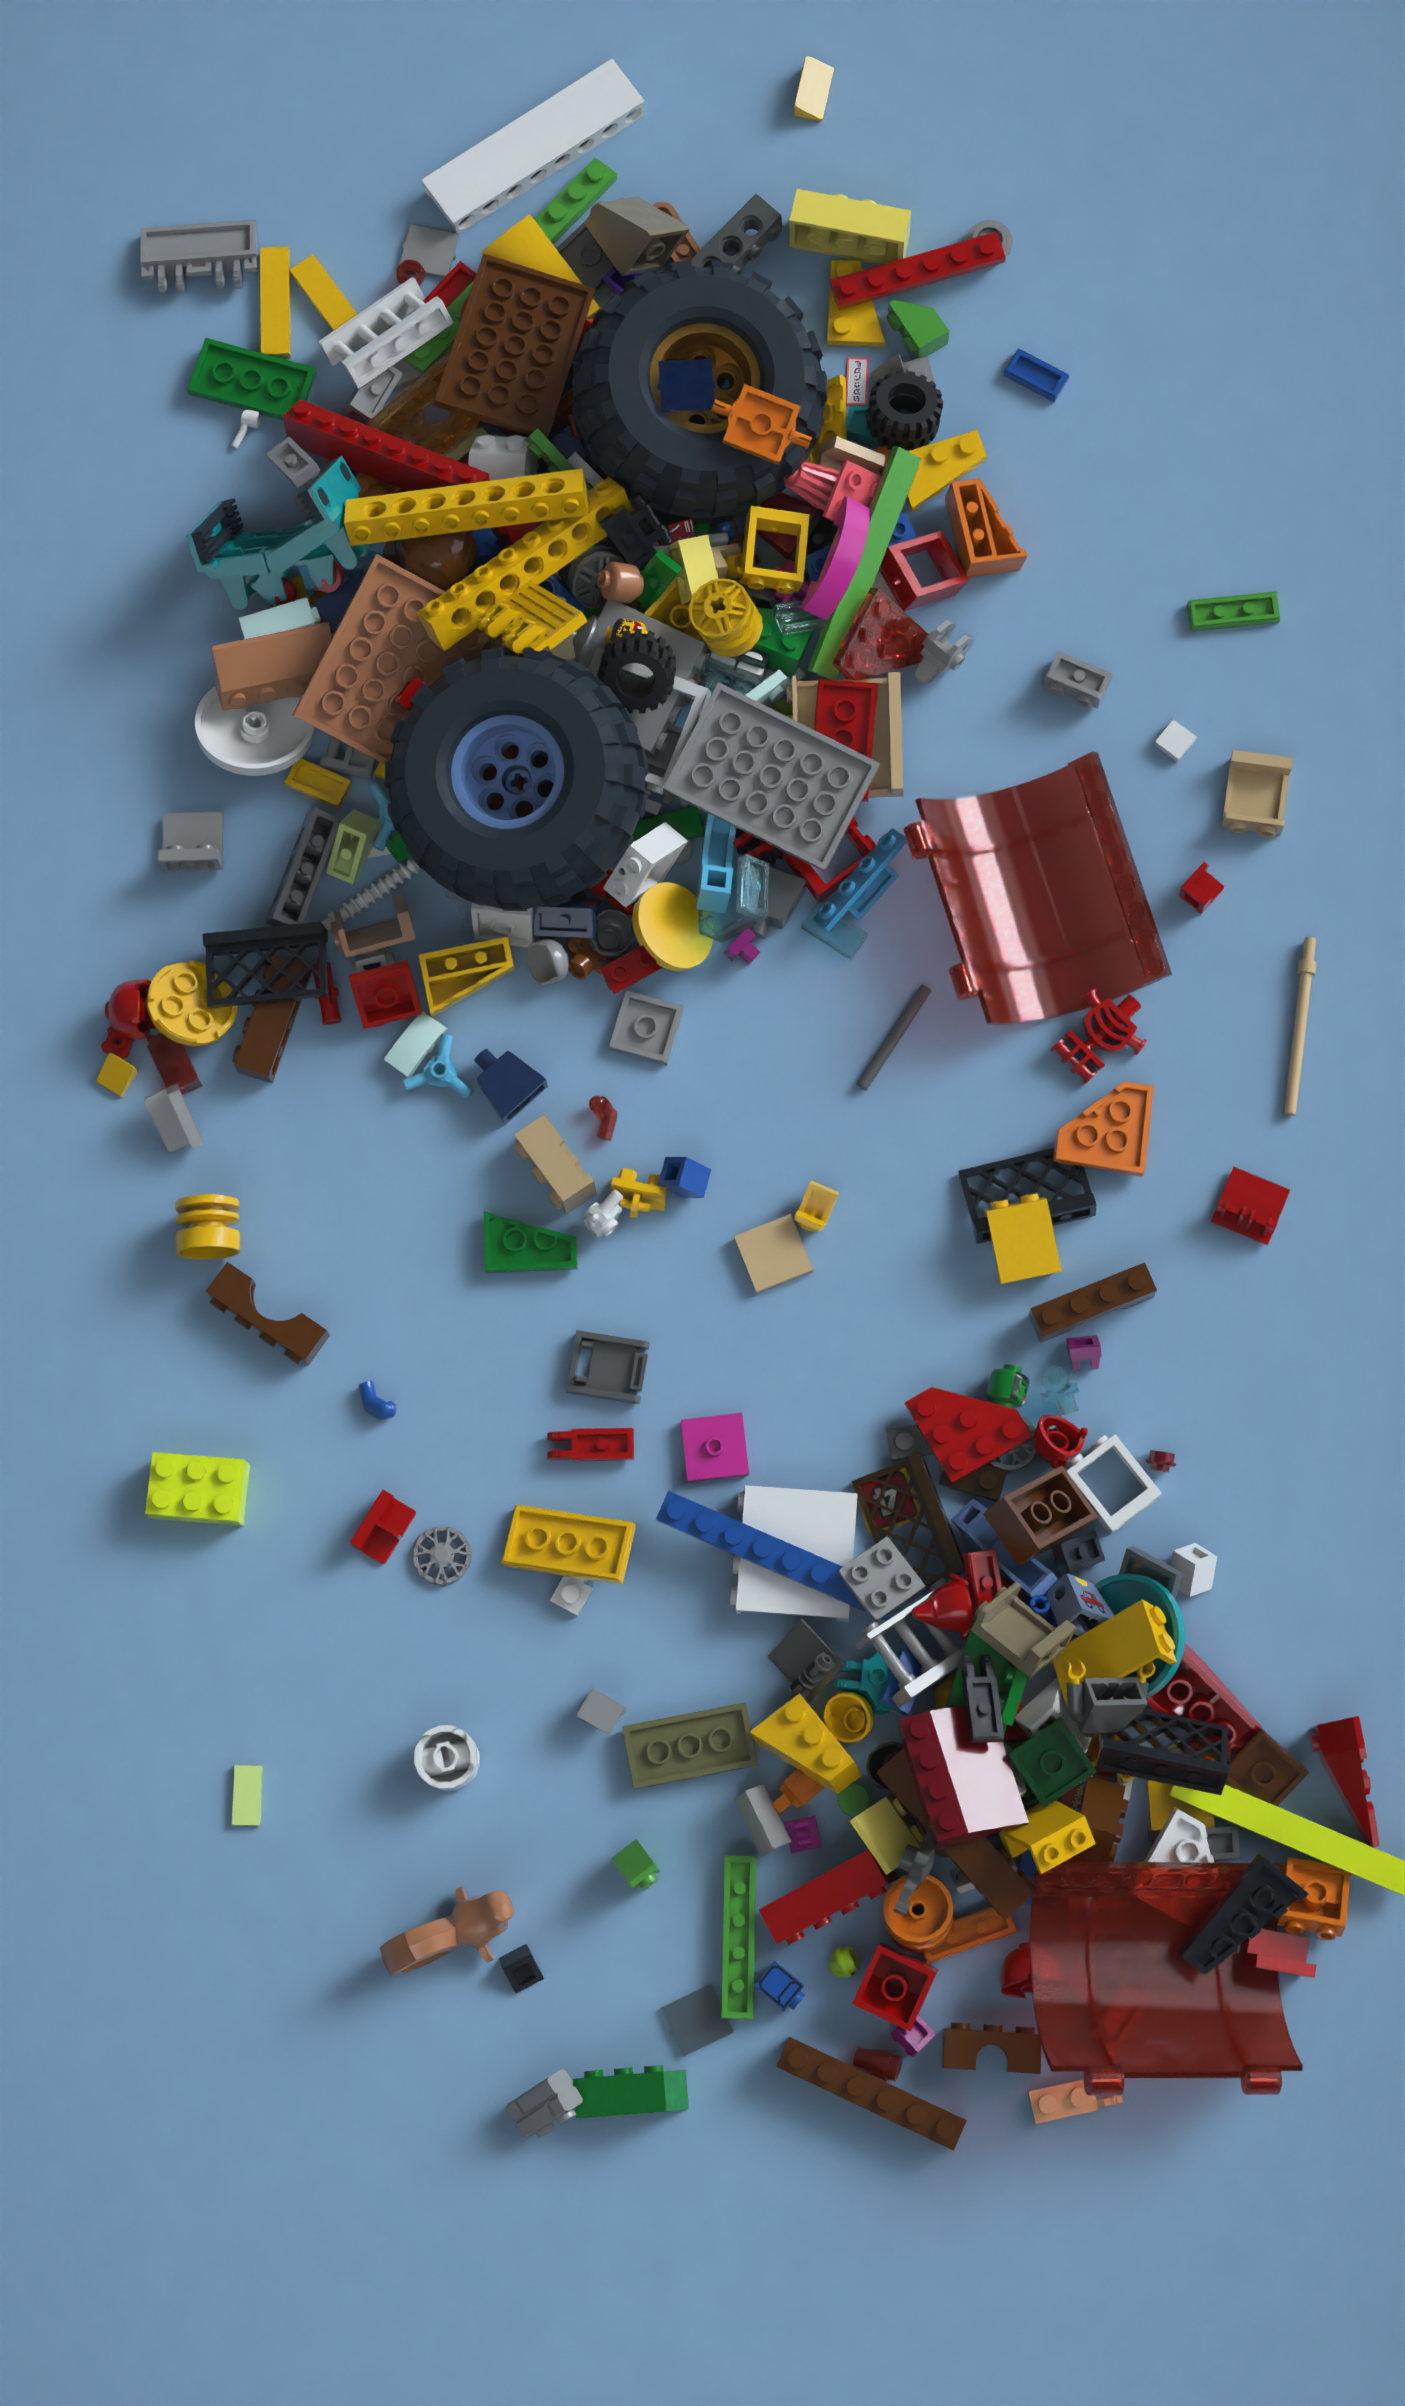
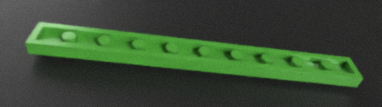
[403,157,617,377]

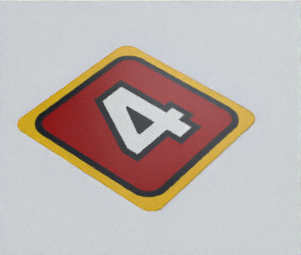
[853,1468,920,1534]

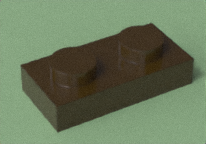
[939,1465,1007,1502]

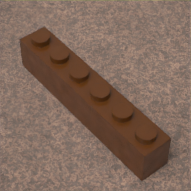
[876,1748,1034,1920]
[776,2037,967,2151]

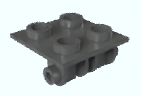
[767,1619,846,1702]

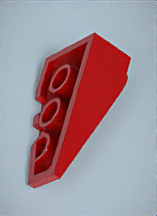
[1146,1643,1262,1753]
[1309,1716,1380,1848]

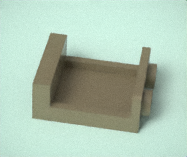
[971,1582,1077,1678]

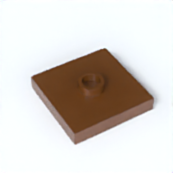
[1226,1728,1309,1806]

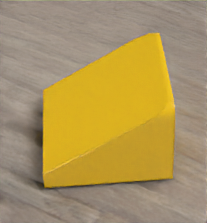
[96,1052,138,1097]

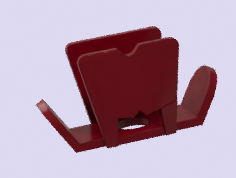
[742,492,818,565]

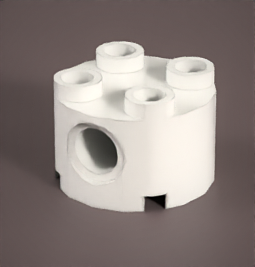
[414,1725,480,1791]

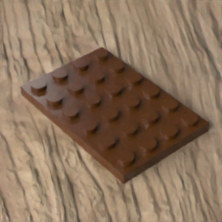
[434,253,595,439]

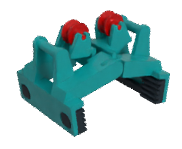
[186,456,369,610]

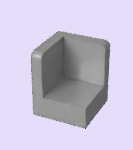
[576,1688,626,1734]

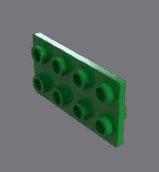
[945,1616,1028,1733]

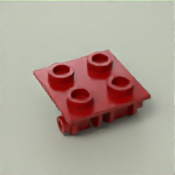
[1211,1166,1290,1246]

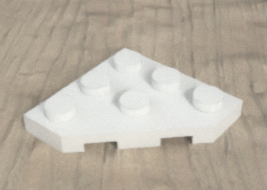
[1128,1807,1222,1930]

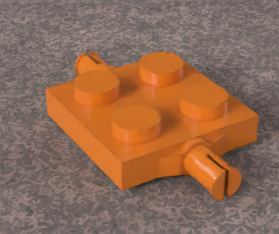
[711,384,812,465]

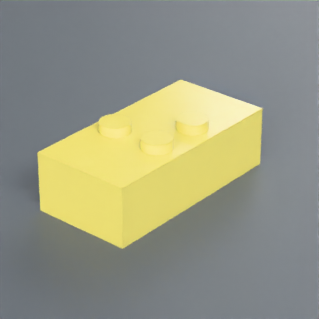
[789,189,911,265]

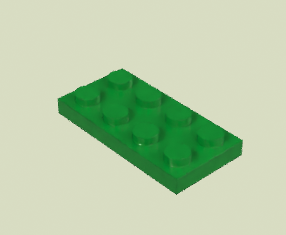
[187,338,317,420]

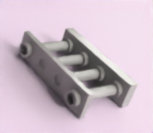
[855,1578,967,1708]

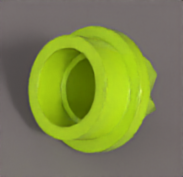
[828,1946,861,1978]

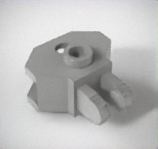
[914,620,975,683]

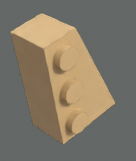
[513,1114,597,1214]

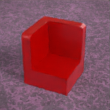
[1178,861,1224,914]

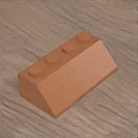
[211,622,332,711]

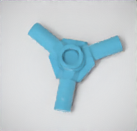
[369,783,396,851]
[403,1034,473,1100]

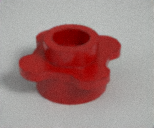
[101,1026,135,1059]

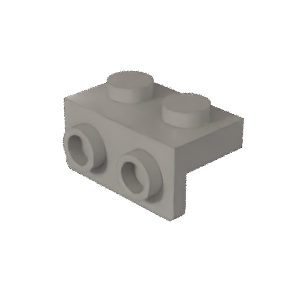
[1043,651,1113,709]

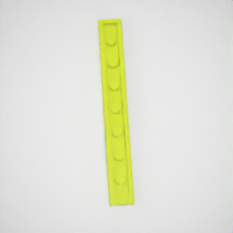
[1169,1785,1405,1897]

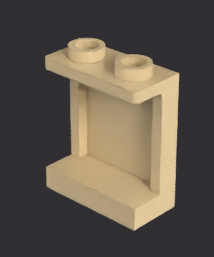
[1221,750,1293,837]

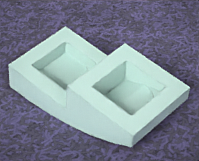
[384,1011,448,1077]

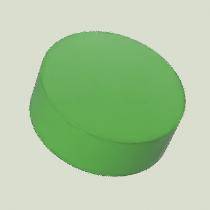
[837,1783,869,1816]

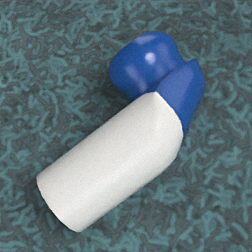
[697,522,736,547]

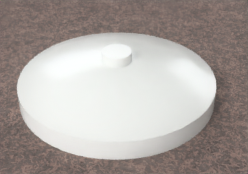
[195,686,315,776]

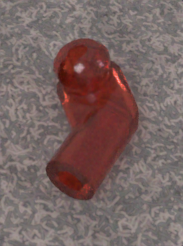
[589,1095,618,1141]

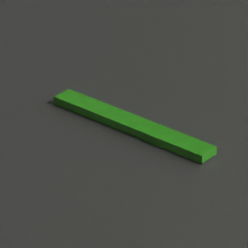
[807,446,922,680]

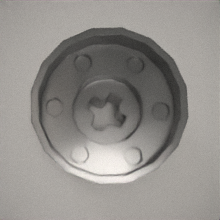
[558,536,627,609]

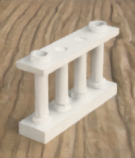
[318,277,454,389]

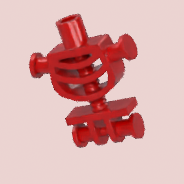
[1050,988,1147,1085]

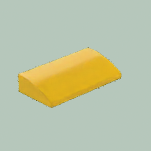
[481,214,600,319]

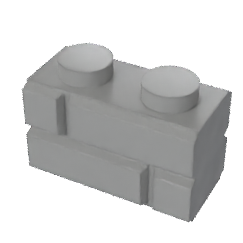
[506,2069,583,2139]

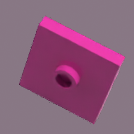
[681,1413,749,1482]

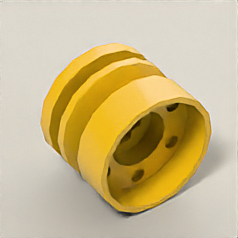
[689,578,763,657]
[175,1194,241,1259]

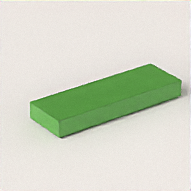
[1187,591,1280,632]

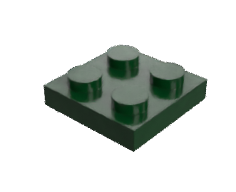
[1007,1717,1097,1808]

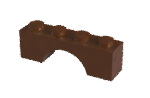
[206,1262,330,1365]
[1028,1262,1157,1343]

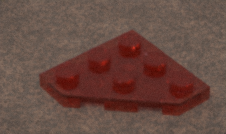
[832,588,929,681]

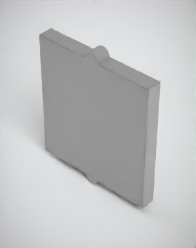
[399,224,459,278]

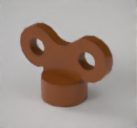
[567,937,614,980]

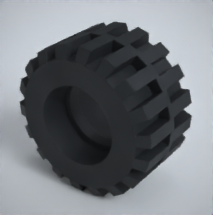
[866,371,943,450]
[598,629,676,714]

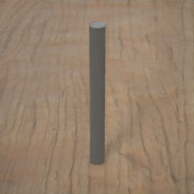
[857,985,931,1091]

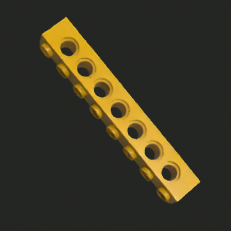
[344,468,588,546]
[417,477,633,651]

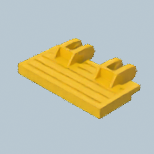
[477,581,588,655]

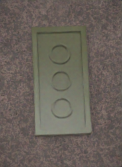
[622,1702,758,1790]

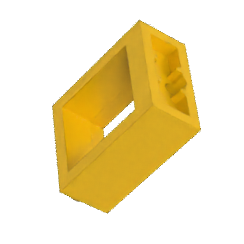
[739,506,810,594]

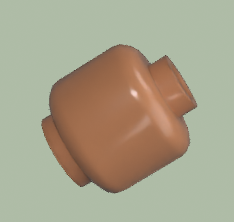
[597,561,644,603]

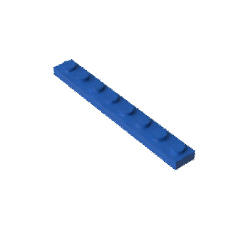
[656,1491,890,1621]

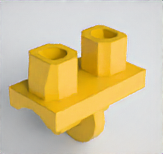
[611,1168,667,1219]

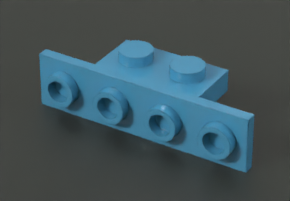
[813,828,909,932]

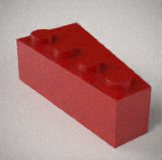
[759,1849,899,1946]

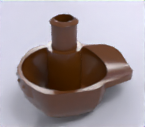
[382,531,477,590]

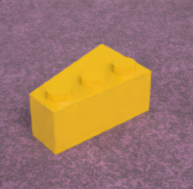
[750,1693,862,1794]

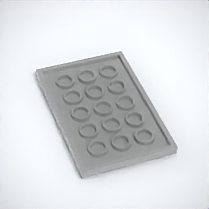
[663,682,880,872]

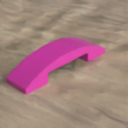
[800,496,870,621]

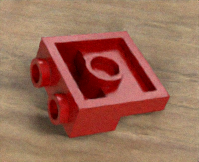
[348,960,422,1029]

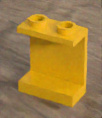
[983,1193,1062,1284]
[999,1800,1096,1874]

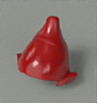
[912,1573,973,1641]

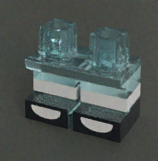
[704,648,770,695]

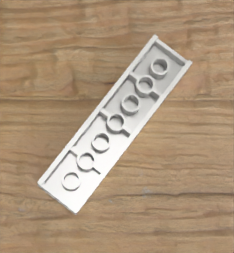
[422,58,645,234]

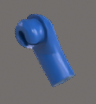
[358,1381,396,1420]

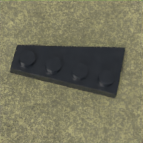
[1178,1853,1309,1975]

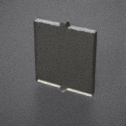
[661,1984,734,2057]

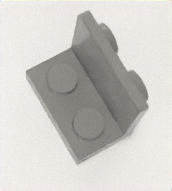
[158,811,223,872]
[838,1536,925,1621]

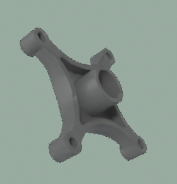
[893,1827,935,1916]

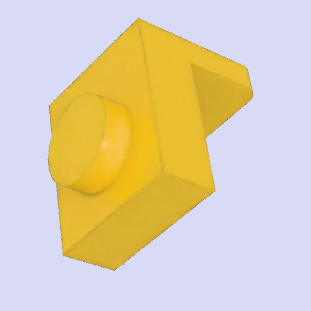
[793,1180,839,1232]

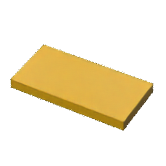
[501,1504,636,1585]

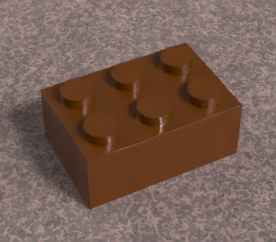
[983,1465,1098,1566]

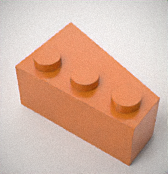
[945,478,1028,577]

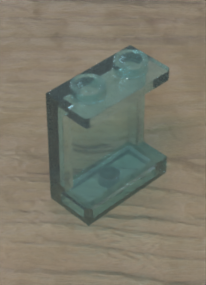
[698,854,769,943]

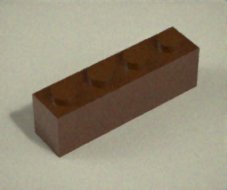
[232,954,312,1083]

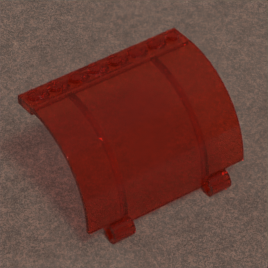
[903,751,1172,1025]
[1029,1861,1303,2095]

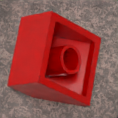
[852,1942,938,2032]

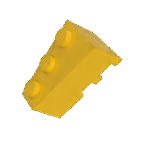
[418,936,515,1017]

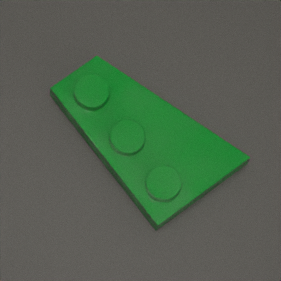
[484,1211,578,1273]

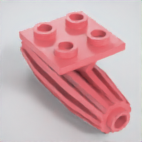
[783,460,881,521]

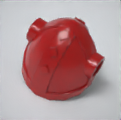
[1033,1414,1088,1469]

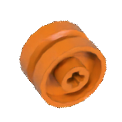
[883,1875,954,1953]

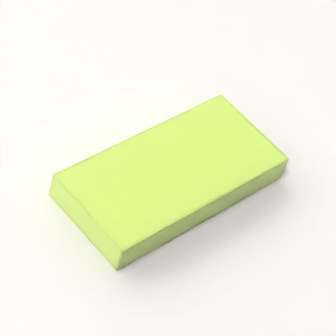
[232,1765,263,1826]

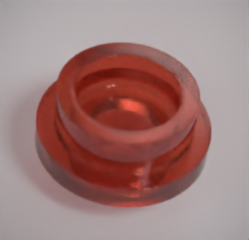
[396,259,425,286]

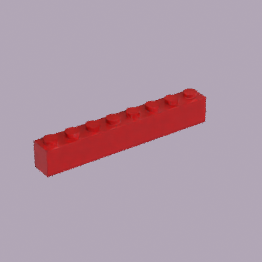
[283,399,490,491]

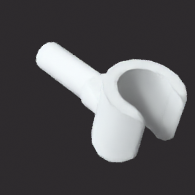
[231,410,261,449]

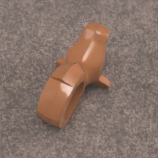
[380,1886,514,1977]

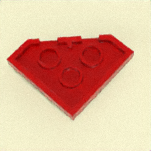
[904,1387,1033,1484]

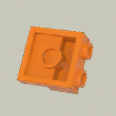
[1277,1857,1351,1940]

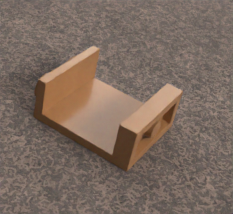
[330,893,416,958]

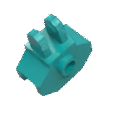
[834,1646,898,1715]

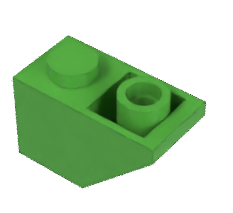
[886,300,949,359]
[611,1839,660,1891]

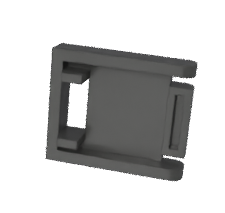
[566,1330,650,1404]

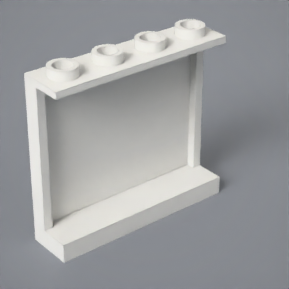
[730,1485,858,1622]

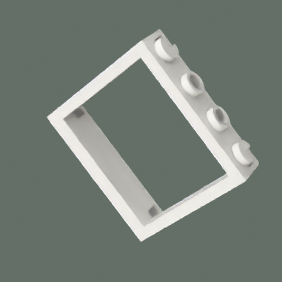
[588,647,712,795]

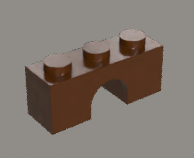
[942,2022,1042,2074]

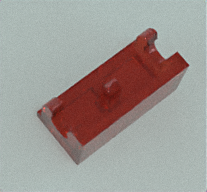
[147,1033,203,1095]

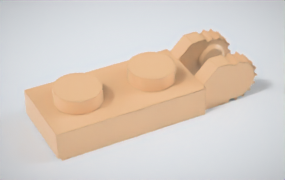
[1028,2075,1123,2124]

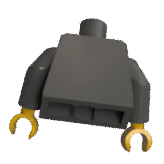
[1061,1657,1155,1738]

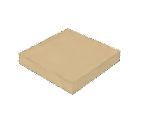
[734,1214,813,1294]

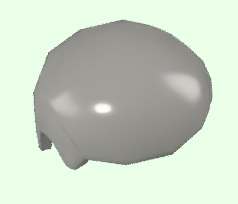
[526,939,569,986]

